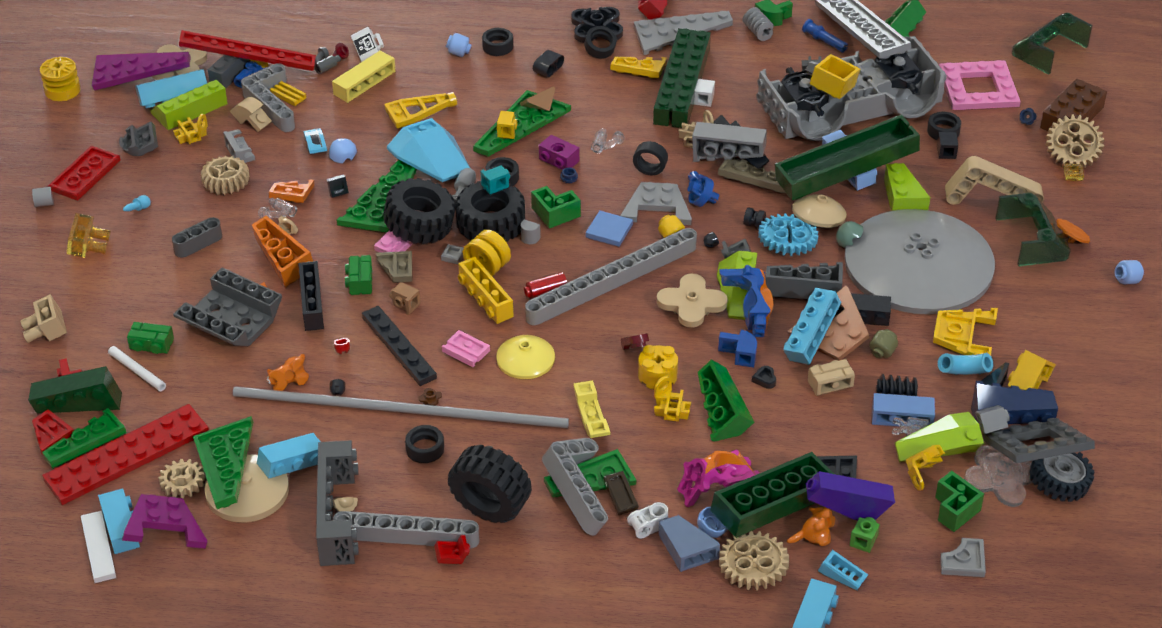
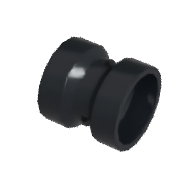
[743,207,766,228]

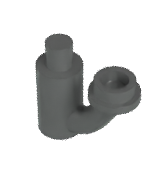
[314,47,341,74]

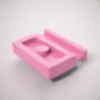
[374,230,413,252]
[442,330,490,367]

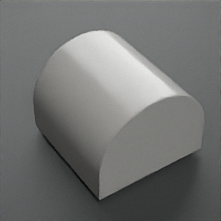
[32,187,54,207]
[521,219,540,244]

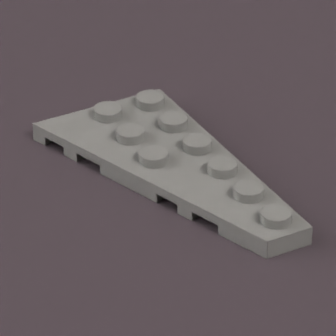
[634,11,733,55]

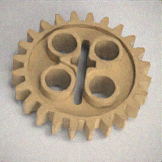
[1045,114,1105,170]
[719,531,789,590]

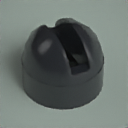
[703,232,719,248]
[330,379,346,396]

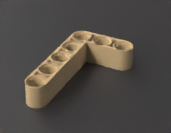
[945,156,1044,206]

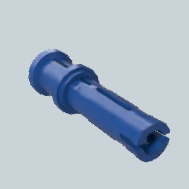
[802,19,848,53]

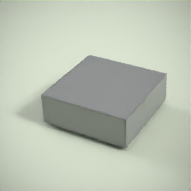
[441,244,463,264]

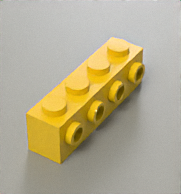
[458,257,514,324]

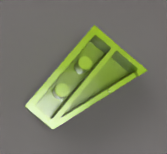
[884,163,930,211]

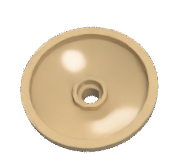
[792,194,847,227]

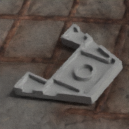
[621,182,692,225]

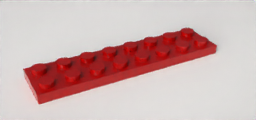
[42,404,209,505]

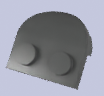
[119,121,158,156]

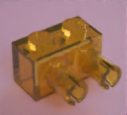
[66,213,111,258]

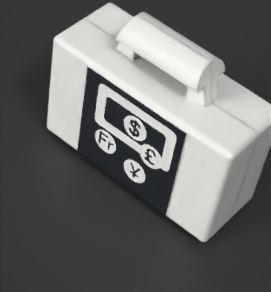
[351,27,384,62]

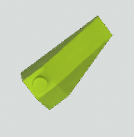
[717,251,757,320]
[895,412,984,463]

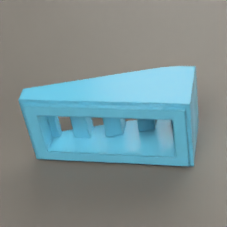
[818,549,869,590]

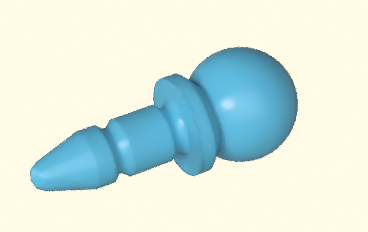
[123,195,151,211]

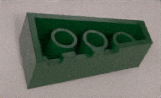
[28,366,122,414]

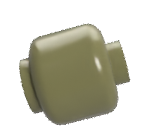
[869,329,899,359]

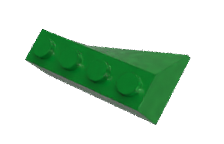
[884,0,926,37]
[697,359,755,442]

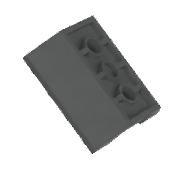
[173,267,282,346]

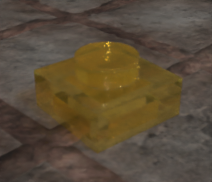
[1063,163,1084,181]

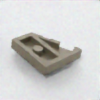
[376,251,412,282]

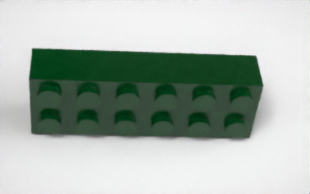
[710,452,834,538]

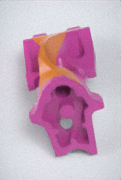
[677,450,759,507]

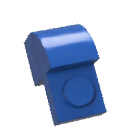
[718,330,757,368]

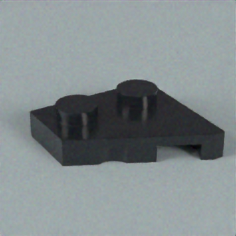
[817,455,858,479]

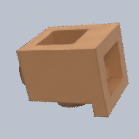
[389,282,420,315]

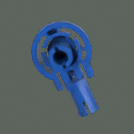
[687,171,719,207]

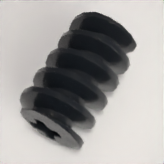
[876,374,918,396]

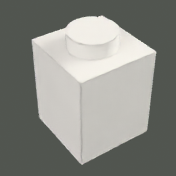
[694,79,715,107]

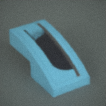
[303,128,327,154]

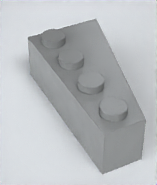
[692,122,767,162]

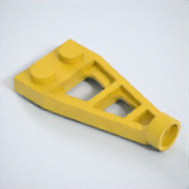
[384,92,457,129]

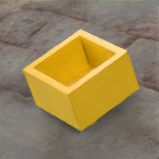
[810,54,860,99]

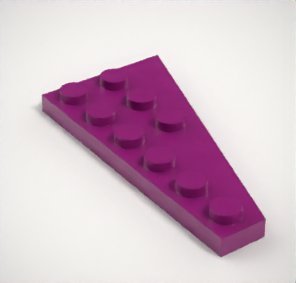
[92,52,191,91]

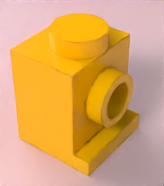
[497,111,517,139]

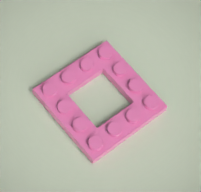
[939,60,1021,110]

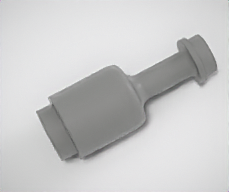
[452,168,476,202]

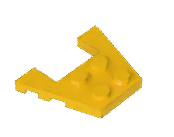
[933,308,998,356]

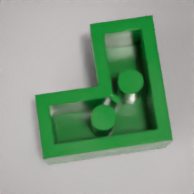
[531,186,581,229]
[935,471,984,532]

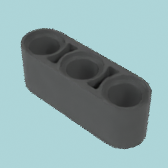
[172,217,222,258]

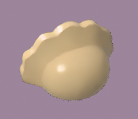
[278,216,298,235]
[333,497,358,512]

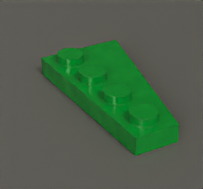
[42,408,127,468]

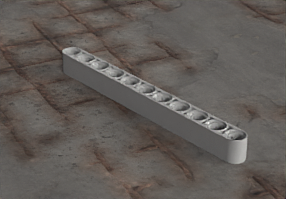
[525,228,697,325]

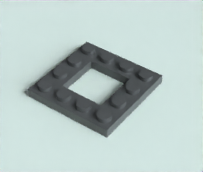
[983,418,1095,463]

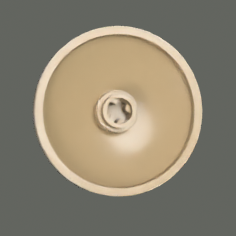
[204,454,289,523]

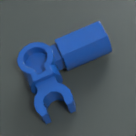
[233,61,267,88]

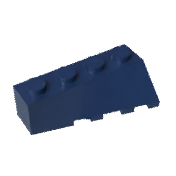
[971,381,1058,425]

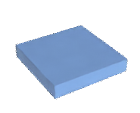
[586,211,633,247]

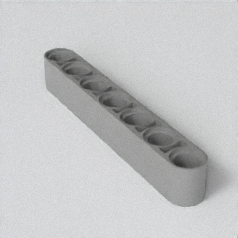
[333,511,480,548]

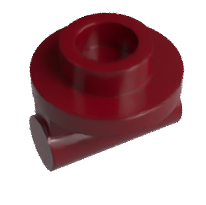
[332,43,349,59]

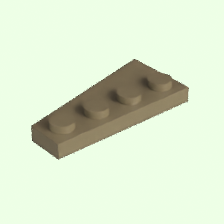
[718,157,786,193]

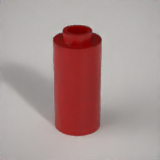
[524,272,567,300]

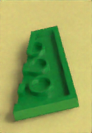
[544,449,637,497]

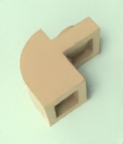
[230,97,272,132]

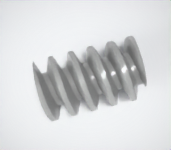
[742,7,774,41]

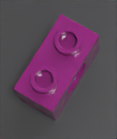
[539,135,580,170]

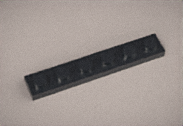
[362,305,437,386]

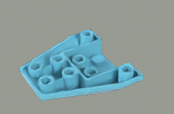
[387,118,470,182]

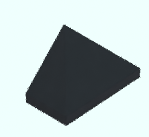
[981,362,1010,387]

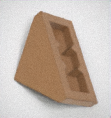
[520,86,555,111]

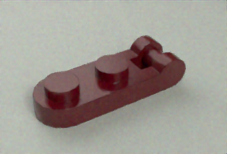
[621,333,649,350]

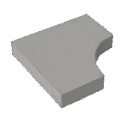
[940,538,986,577]

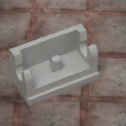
[223,129,255,163]

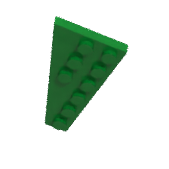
[473,90,571,157]
[336,160,417,233]
[193,416,254,509]

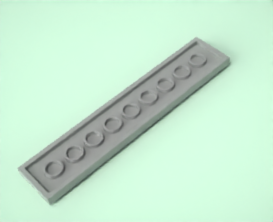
[815,0,912,59]

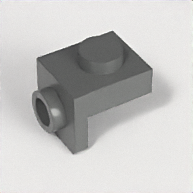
[721,239,751,259]

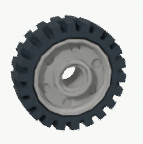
[1029,452,1095,502]

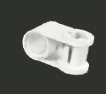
[627,502,668,538]

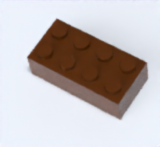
[1040,79,1107,134]

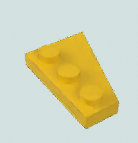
[610,57,667,78]

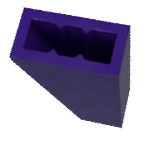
[806,471,895,521]

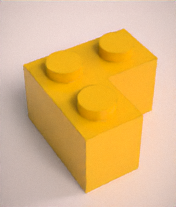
[1008,350,1056,390]

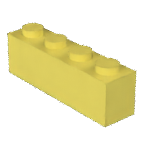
[332,51,395,103]

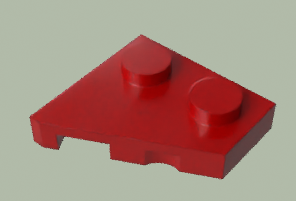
[32,410,74,455]

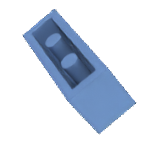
[872,393,935,428]

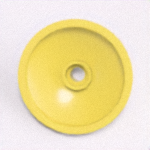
[496,335,555,379]

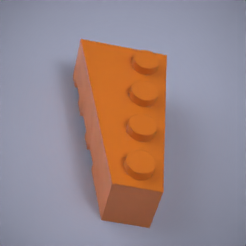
[252,215,313,288]

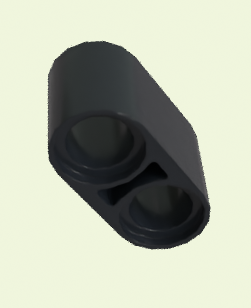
[532,50,564,78]

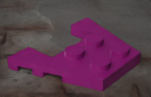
[122,494,207,549]

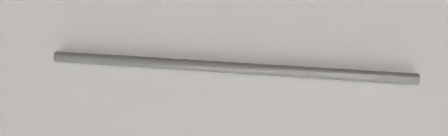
[233,387,569,428]

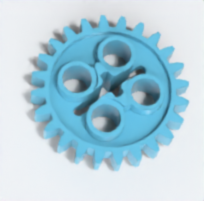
[758,213,818,256]

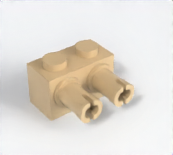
[20,294,67,343]

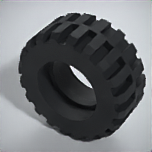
[383,178,456,245]
[455,181,525,242]
[448,445,532,523]

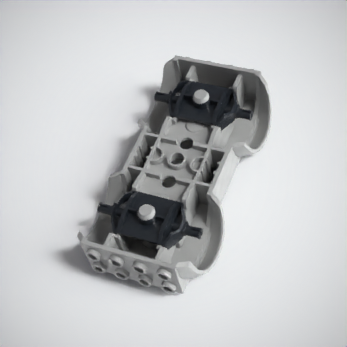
[756,36,946,141]

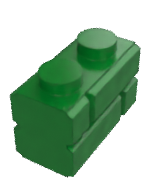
[345,255,372,295]
[127,322,174,354]

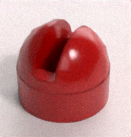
[334,338,350,354]

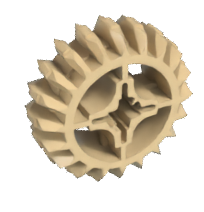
[201,155,250,196]

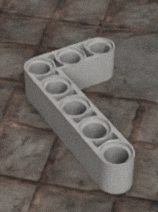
[241,64,295,132]
[542,438,608,535]

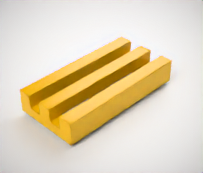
[270,81,306,106]

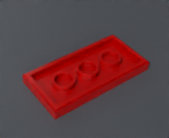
[48,145,121,201]

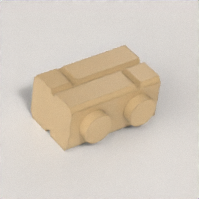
[808,359,855,396]

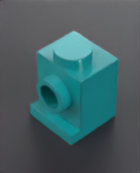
[480,165,510,194]

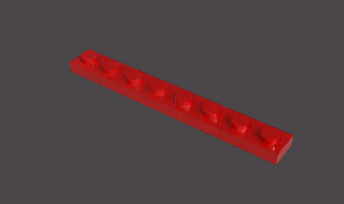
[179,30,316,71]

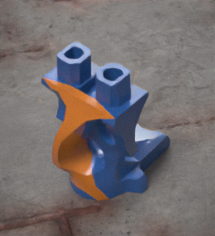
[719,265,774,337]

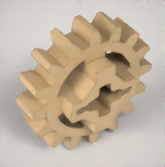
[159,459,205,499]

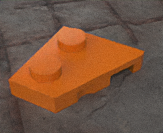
[269,179,314,203]

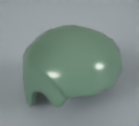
[836,221,863,248]

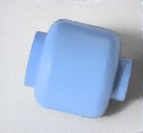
[446,33,472,57]
[1114,260,1144,284]

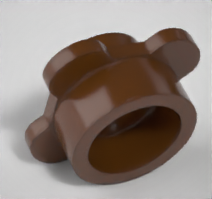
[418,388,442,406]

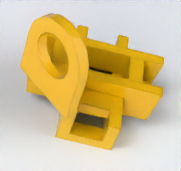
[173,114,208,144]
[654,376,691,422]
[906,445,945,491]

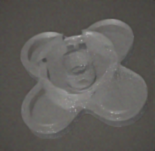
[964,446,1033,507]

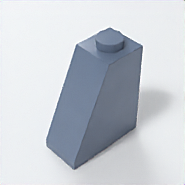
[659,515,720,572]

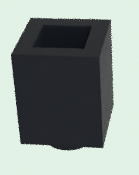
[937,132,959,159]

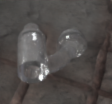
[591,128,625,153]
[258,198,297,218]

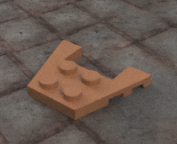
[788,286,870,361]

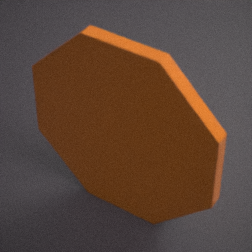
[1056,219,1090,244]

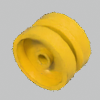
[463,230,511,276]

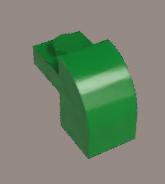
[755,0,793,26]

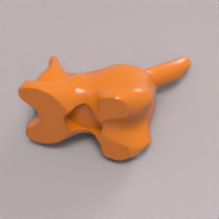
[267,354,309,391]
[786,507,835,546]

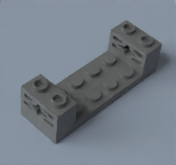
[316,440,359,566]

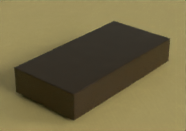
[603,471,639,515]

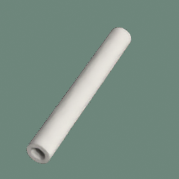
[108,346,166,392]

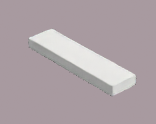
[81,511,116,583]

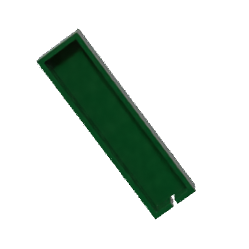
[653,28,711,128]
[775,114,920,201]

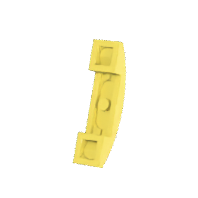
[573,380,610,438]

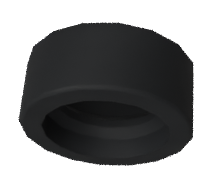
[584,26,617,59]
[482,27,514,56]
[927,111,961,140]
[633,141,668,176]
[485,157,519,187]
[405,425,444,463]

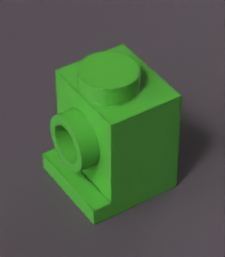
[850,517,880,553]

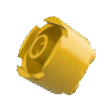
[638,345,678,390]

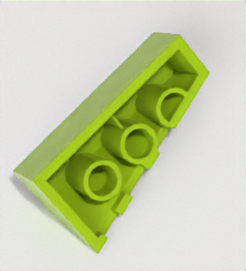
[151,80,228,130]

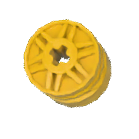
[40,57,80,101]

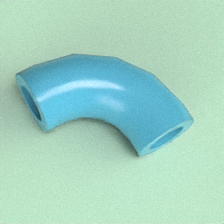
[938,353,993,375]

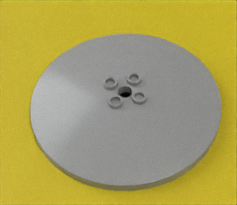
[844,209,995,314]

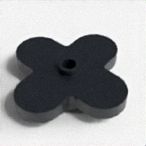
[571,7,623,43]

